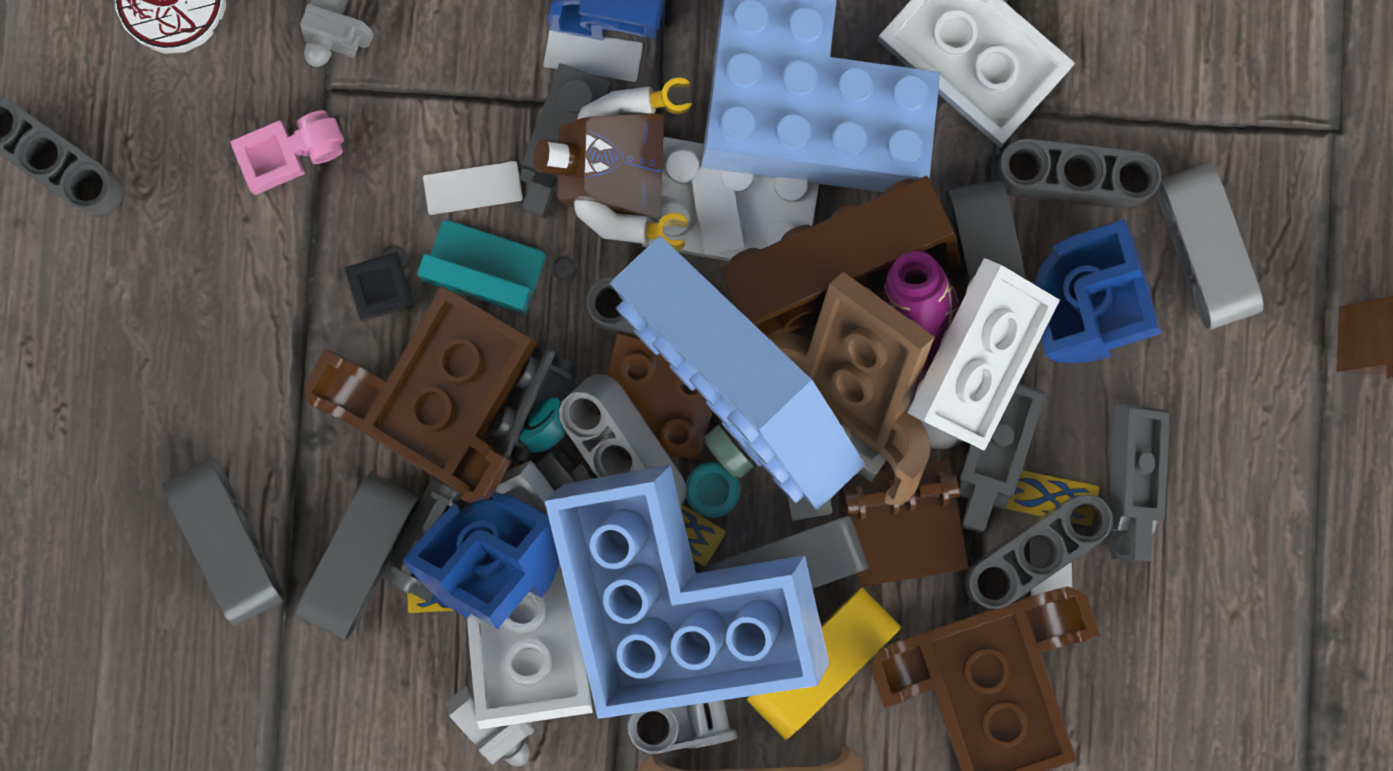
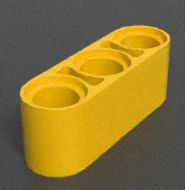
[746,587,901,740]

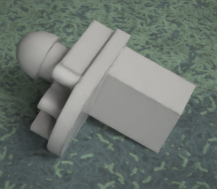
[300,0,374,67]
[445,685,535,766]

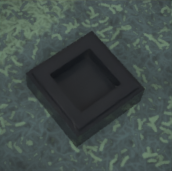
[344,251,415,322]

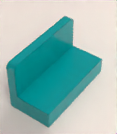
[417,220,546,316]

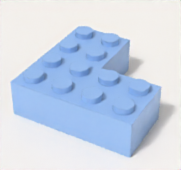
[701,0,940,192]
[610,236,866,511]
[545,465,830,719]

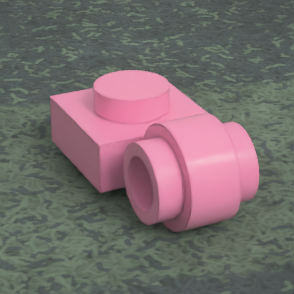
[230,110,344,195]

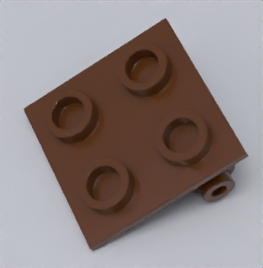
[598,332,713,463]
[842,460,969,587]

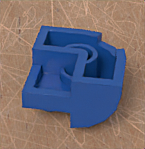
[547,0,665,41]
[1032,219,1162,364]
[403,492,560,629]

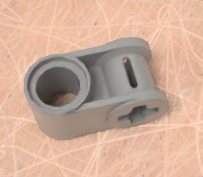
[627,700,738,754]

